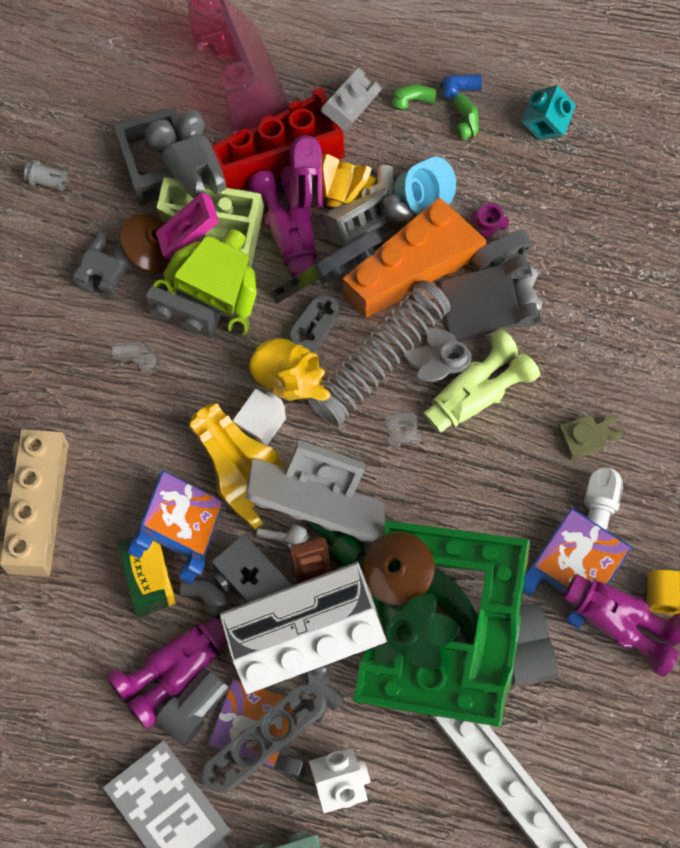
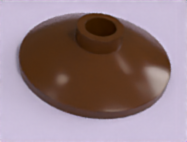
[119,214,171,274]
[363,532,435,606]

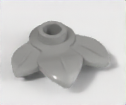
[405,328,471,381]

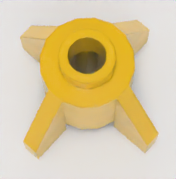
[322,154,376,210]

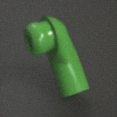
[391,84,438,109]
[453,94,479,140]

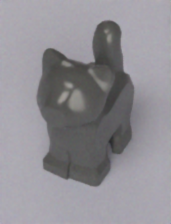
[73,232,135,300]

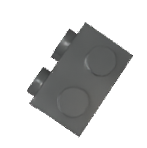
[146,284,224,339]

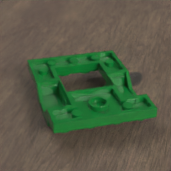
[353,520,530,728]

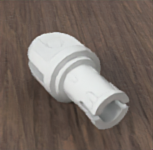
[583,467,623,530]

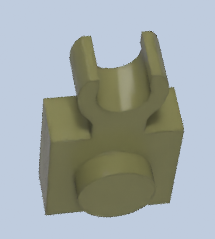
[558,415,624,460]

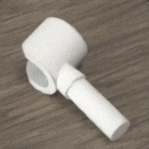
[256,524,309,548]

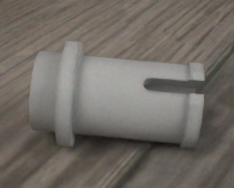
[24,160,68,191]

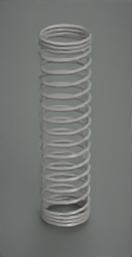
[308,280,450,427]

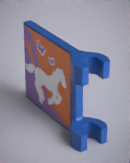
[127,470,224,584]
[523,508,633,629]

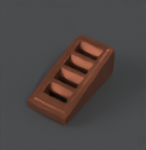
[290,537,332,584]

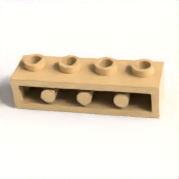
[0,430,69,577]

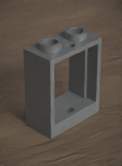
[114,107,179,205]

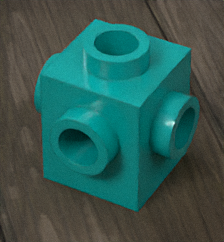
[521,85,576,141]

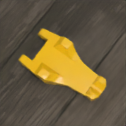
[188,403,286,530]

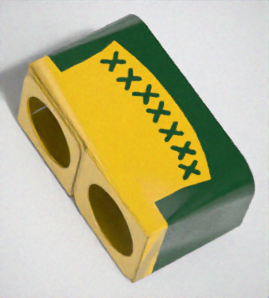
[117,537,176,618]

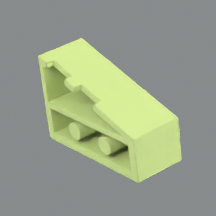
[157,177,264,267]

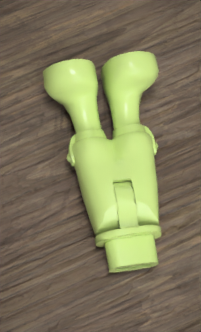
[423,328,540,433]

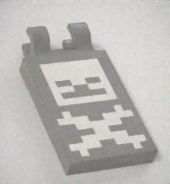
[103,740,232,848]

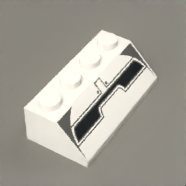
[220,561,387,694]

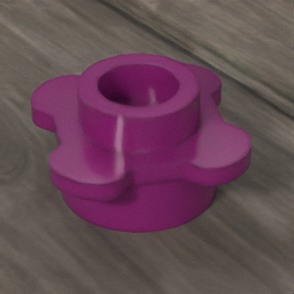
[470,203,509,238]

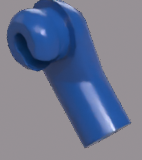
[440,74,482,98]

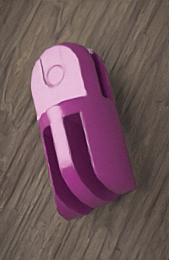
[289,135,323,208]

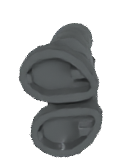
[145,110,226,199]

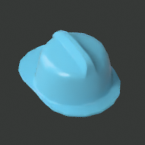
[394,157,456,216]

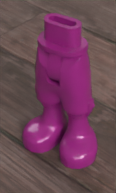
[248,165,317,277]
[563,574,680,677]
[105,617,228,729]

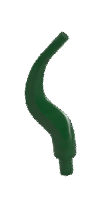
[308,521,478,645]

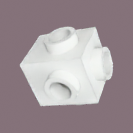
[309,748,370,813]

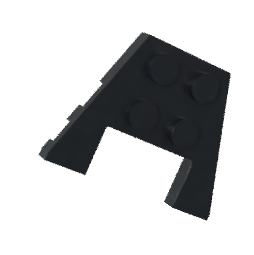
[270,229,385,304]

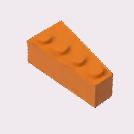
[343,197,487,318]

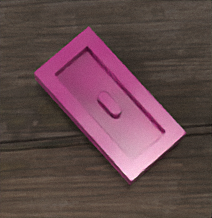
[156,192,219,260]

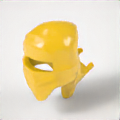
[249,338,331,401]

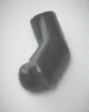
[180,579,227,617]

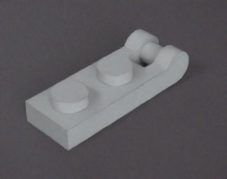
[320,67,383,131]

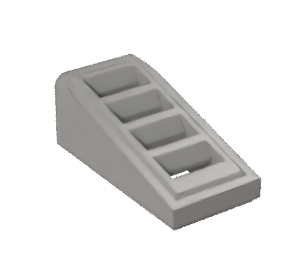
[324,188,392,247]

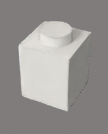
[232,389,286,446]

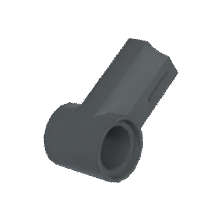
[155,667,229,746]

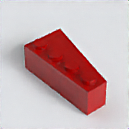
[212,86,345,190]

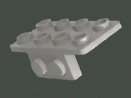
[246,440,385,543]

